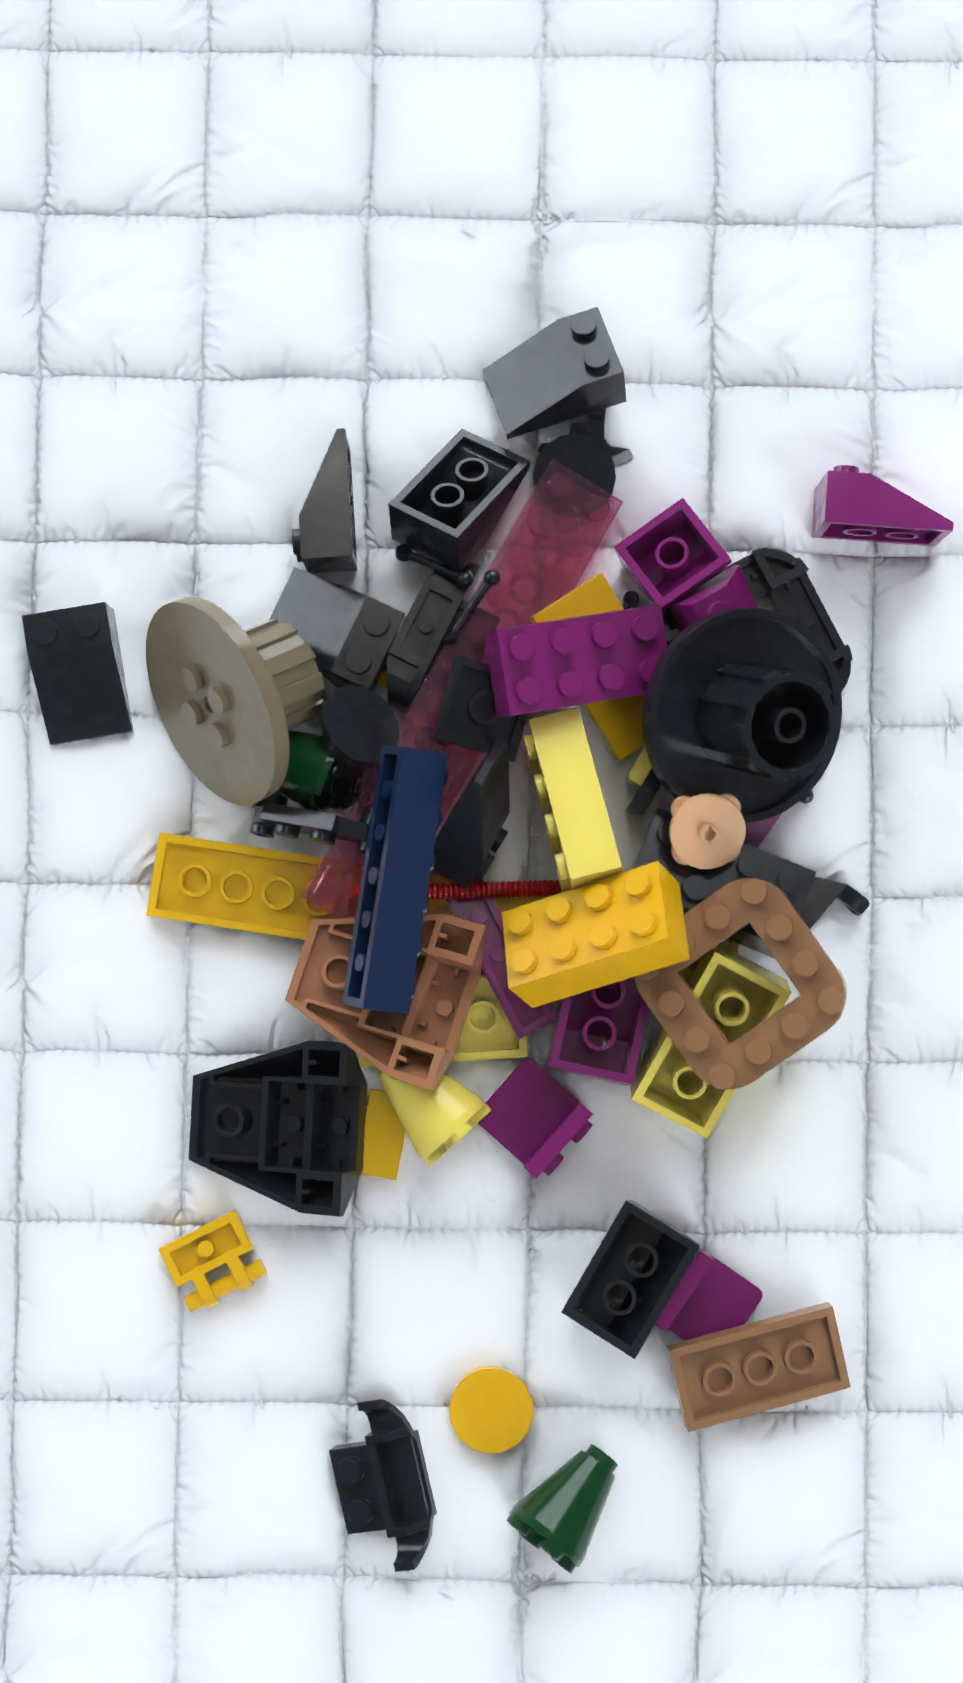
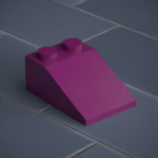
[811,465,954,547]
[545,977,649,1086]

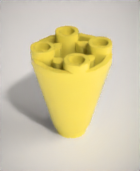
[374,1066,492,1167]

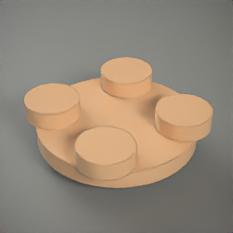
[669,793,746,869]

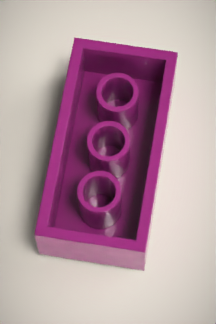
[483,604,667,718]

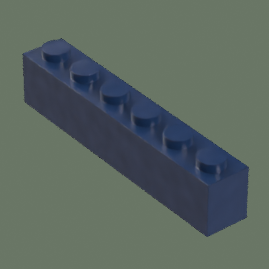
[342,745,448,1014]

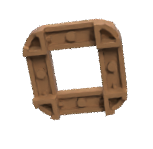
[634,878,847,1090]

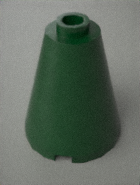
[278,730,344,812]

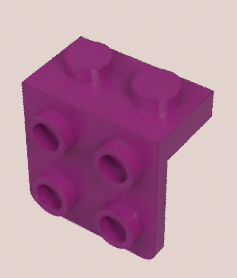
[478,1058,593,1179]
[656,1247,763,1340]

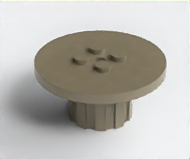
[146,596,325,806]

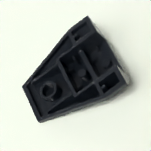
[188,1040,367,1217]

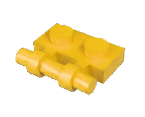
[158,1209,267,1312]

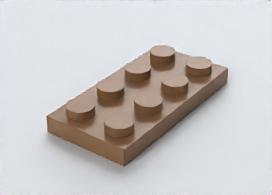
[666,1302,851,1432]

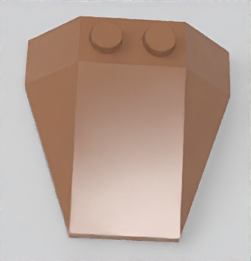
[285,914,487,1091]

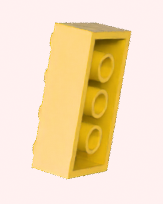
[502,861,690,1008]

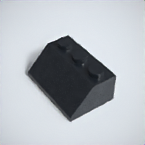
[561,1200,701,1359]

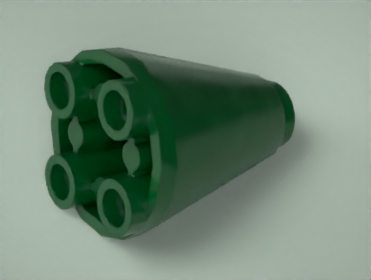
[506,1444,618,1574]

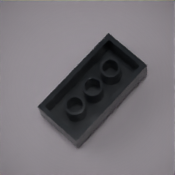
[631,808,816,958]

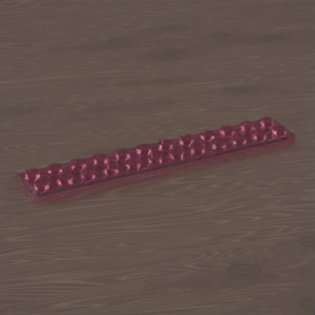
[301,458,623,926]

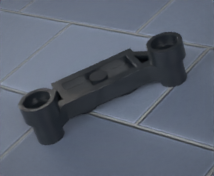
[249,793,372,854]

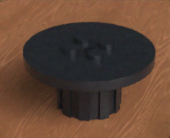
[642,607,842,823]

